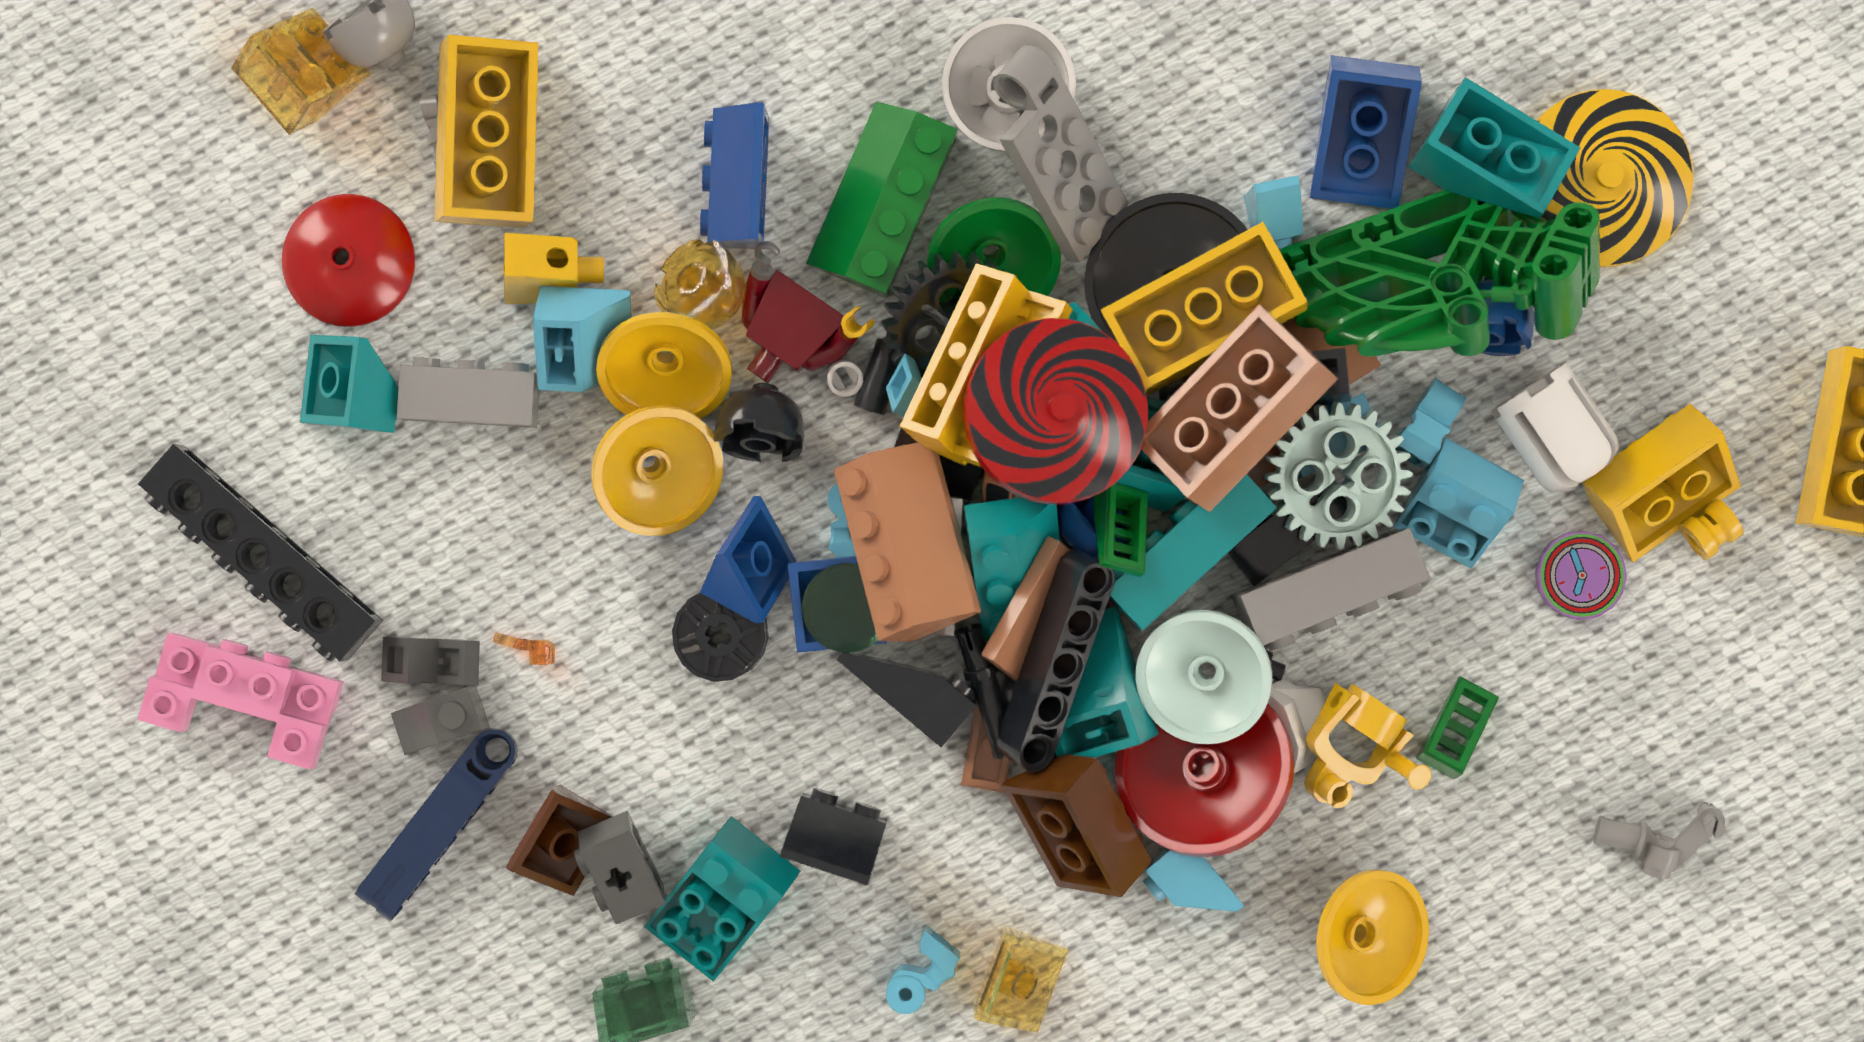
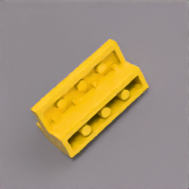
[900,264,1073,467]

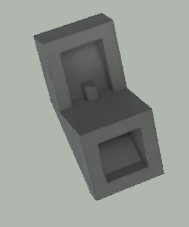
[381,637,480,686]

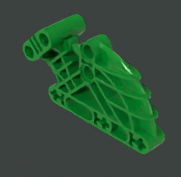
[1279,190,1600,356]

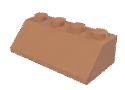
[1141,305,1338,512]
[834,442,981,642]

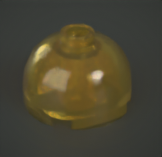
[654,239,746,329]

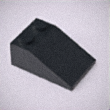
[836,650,976,748]
[779,788,887,886]

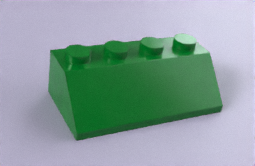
[806,101,958,299]

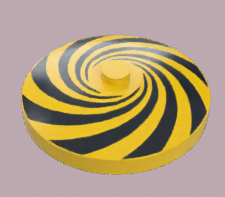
[1524,89,1693,268]

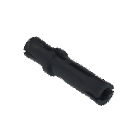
[954,623,1007,759]

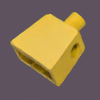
[504,233,604,304]

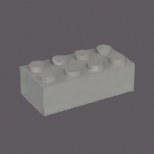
[1231,528,1430,651]

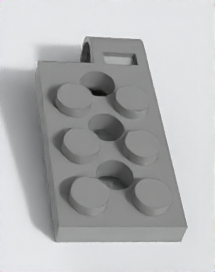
[993,45,1129,262]

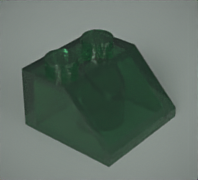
[592,957,697,1042]

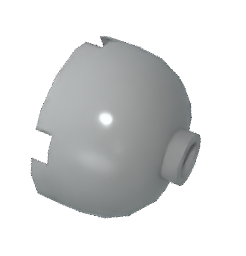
[322,0,415,70]

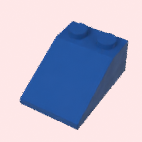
[1310,55,1422,209]

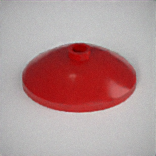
[282,194,415,327]

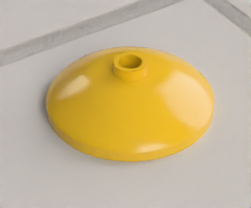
[596,312,732,419]
[591,405,723,536]
[1316,869,1429,1005]

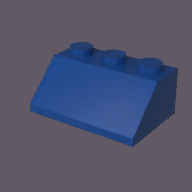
[700,103,769,250]

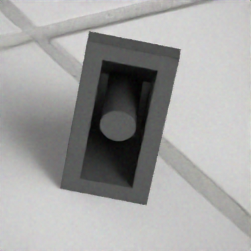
[391,686,490,755]

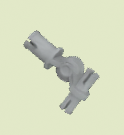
[1593,802,1725,879]

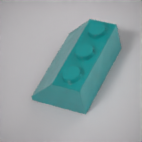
[964,497,1060,641]

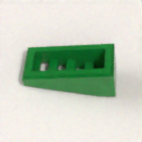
[1093,483,1148,577]
[1416,676,1499,779]

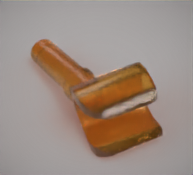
[493,632,555,665]

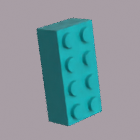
[1109,474,1277,631]

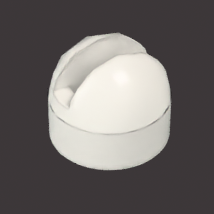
[826,359,863,397]

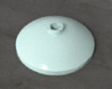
[1136,610,1273,744]

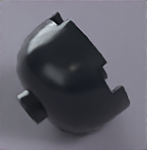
[713,383,804,462]

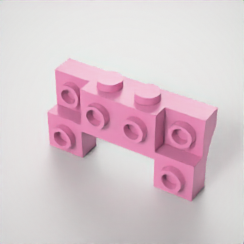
[137,632,344,769]

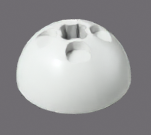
[942,17,1076,152]

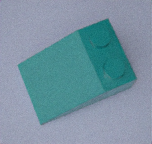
[1408,77,1580,218]

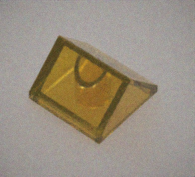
[973,925,1069,1033]

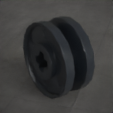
[672,593,769,682]

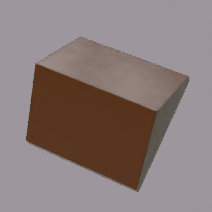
[506,785,614,896]

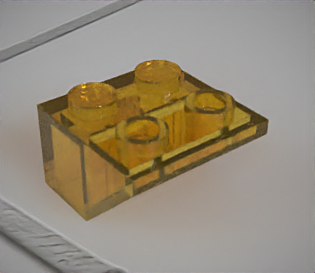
[231,8,370,135]

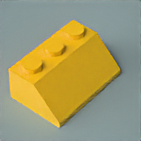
[1582,403,1741,563]

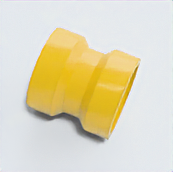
[1679,499,1744,560]

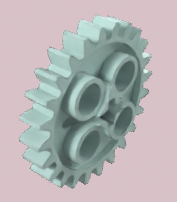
[1264,401,1413,549]

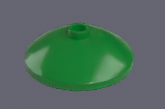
[927,197,1061,302]

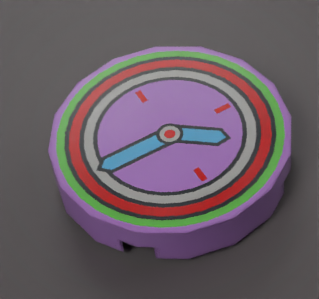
[1535,531,1627,620]

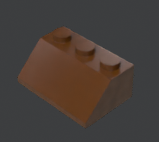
[1001,754,1152,898]

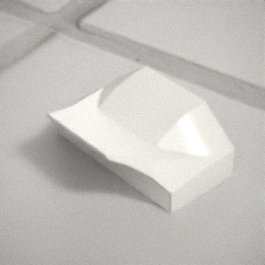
[1268,679,1336,773]

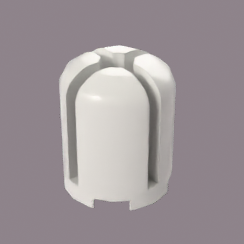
[1491,362,1619,492]

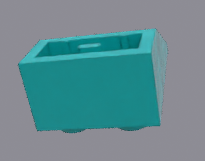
[1055,606,1159,758]
[644,816,801,982]

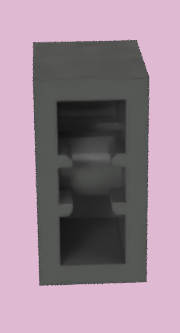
[574,811,666,925]

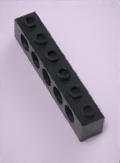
[138,444,384,662]

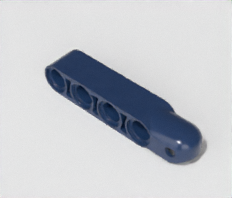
[355,728,518,922]

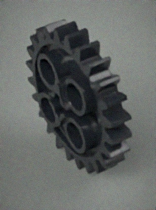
[881,251,1006,378]

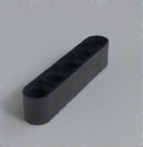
[997,549,1115,772]

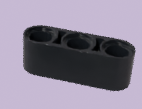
[1228,481,1347,586]

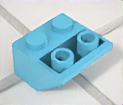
[533,286,632,392]
[1393,437,1524,569]

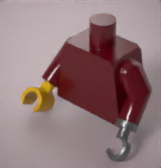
[741,241,875,383]

